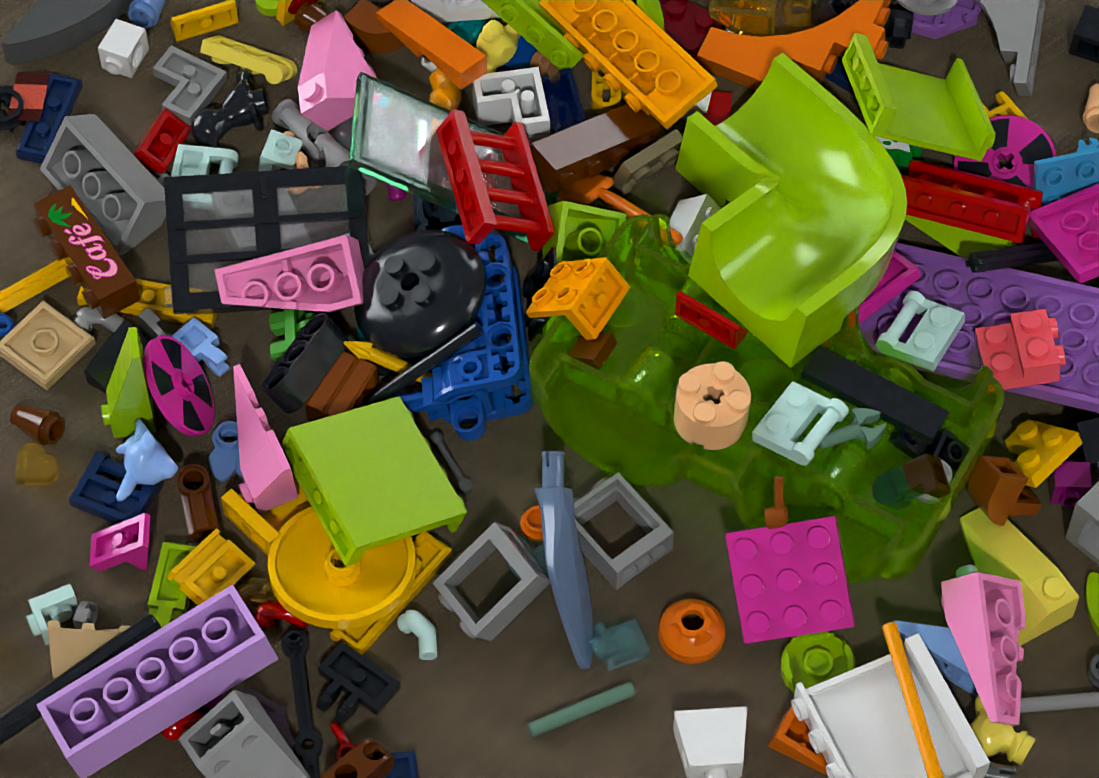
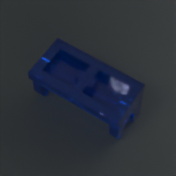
[541,68,586,135]

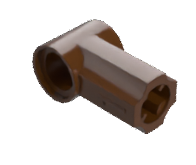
[177,464,220,542]

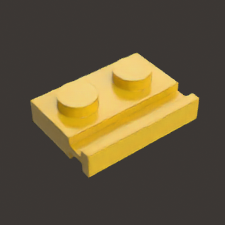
[167,528,256,606]

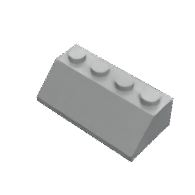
[40,114,166,256]

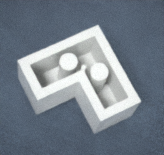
[472,67,550,146]

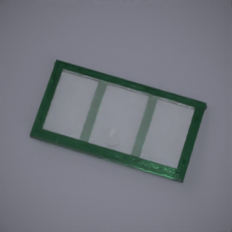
[348,72,557,250]

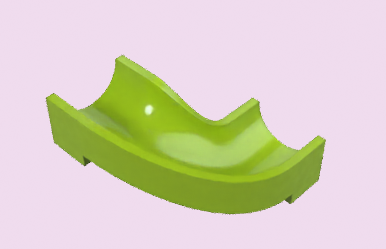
[675,52,907,368]

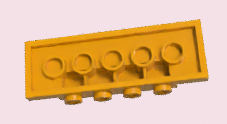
[538,0,718,129]

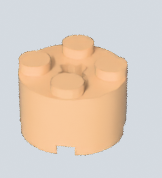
[674,361,751,450]

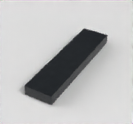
[801,345,949,445]

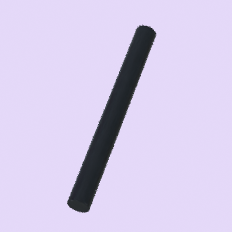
[363,322,484,406]

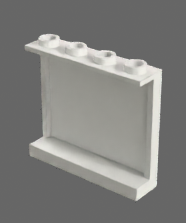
[791,633,990,778]

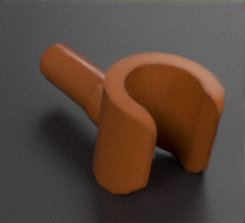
[764,476,788,529]

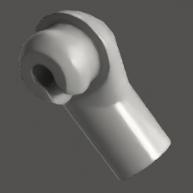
[74,307,127,332]

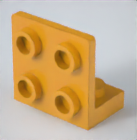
[526,257,631,340]

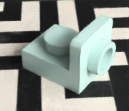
[258,129,303,171]
[26,584,78,645]

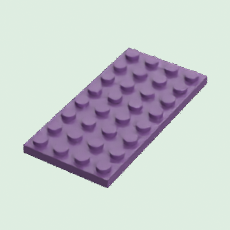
[847,243,1099,413]

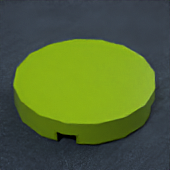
[781,631,855,694]

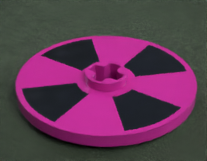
[954,115,1057,189]
[143,335,215,437]

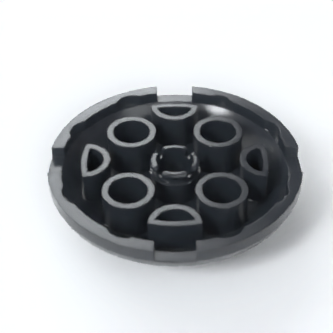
[354,229,486,358]

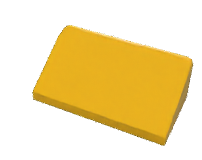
[169,0,239,42]

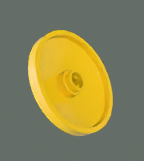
[268,506,416,629]

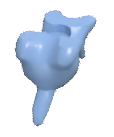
[116,418,179,501]

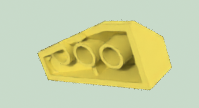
[959,508,1079,646]

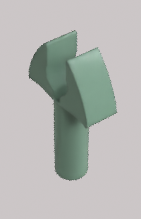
[818,408,886,449]

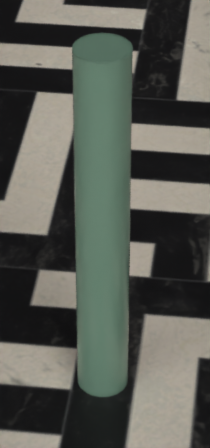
[527,681,635,738]

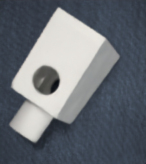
[673,706,747,778]

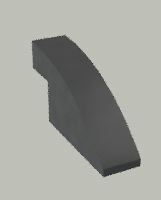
[1,0,134,65]

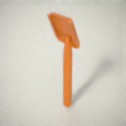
[559,174,683,245]

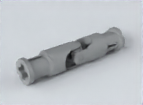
[272,99,377,197]

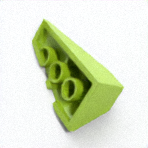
[543,201,626,345]

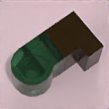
[872,453,952,510]

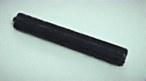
[965,242,1059,273]

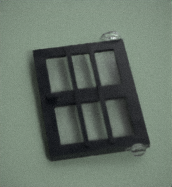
[164,165,370,315]

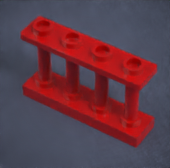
[436,110,555,251]
[901,159,1044,244]

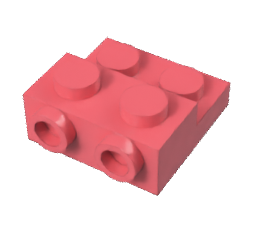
[975,309,1066,392]

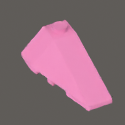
[298,10,379,131]
[215,235,365,312]
[233,364,298,514]
[941,572,1026,726]

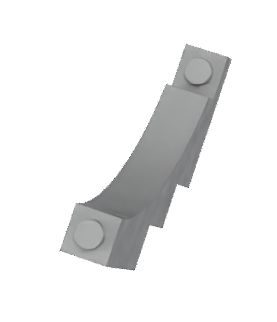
[973,0,1045,96]

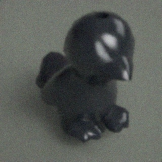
[191,69,269,148]

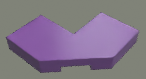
[912,0,982,39]

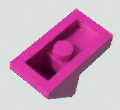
[89,513,150,572]

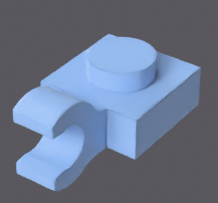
[171,317,230,377]

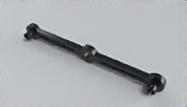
[281,630,322,778]

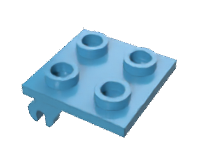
[1034,137,1099,207]

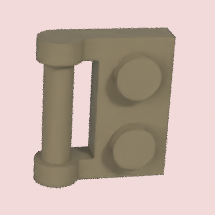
[612,129,683,197]

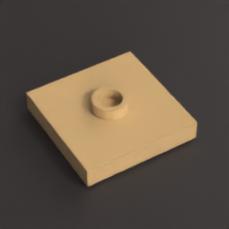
[0,300,96,390]

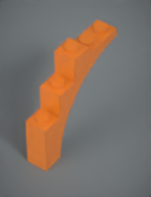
[697,0,891,91]

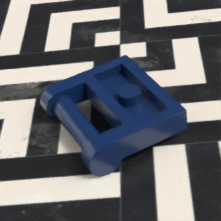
[69,451,164,524]

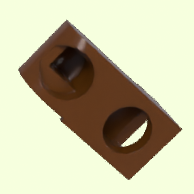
[320,738,395,778]

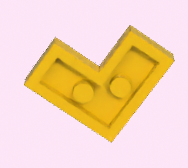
[1005,419,1083,488]

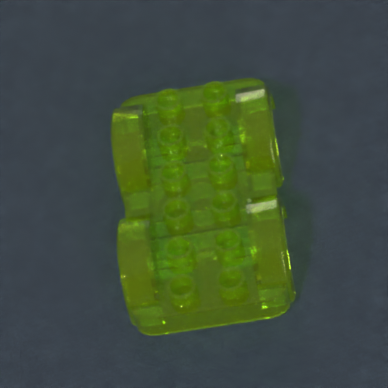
[529,214,1004,584]

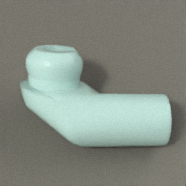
[397,610,437,660]

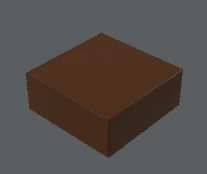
[566,332,617,370]

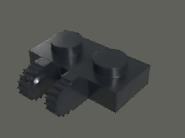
[316,641,400,725]

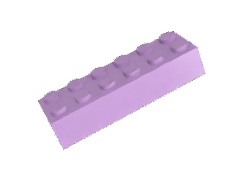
[36,584,278,778]

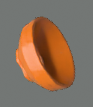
[658,599,726,664]

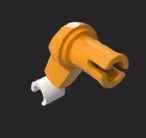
[413,57,462,139]

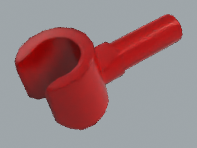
[330,722,358,761]

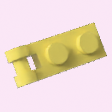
[200,35,297,84]

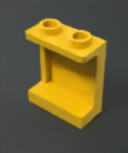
[221,472,311,556]

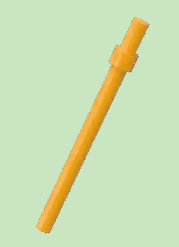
[882,622,944,778]

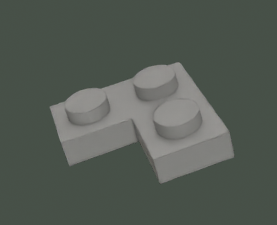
[153,45,228,126]

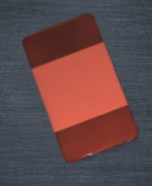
[8,72,49,121]

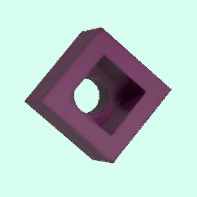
[1048,461,1092,507]

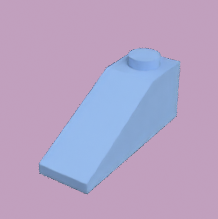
[894,620,978,697]

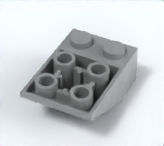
[178,690,310,778]

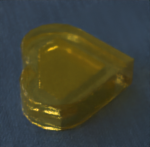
[15,442,60,485]

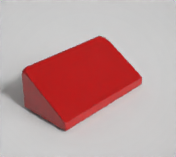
[133,108,191,174]
[675,291,748,349]

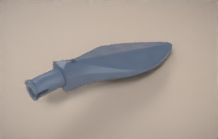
[534,451,593,669]

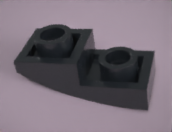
[888,427,971,480]

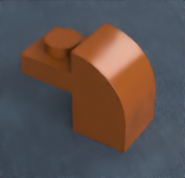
[343,0,412,54]
[968,456,1042,526]

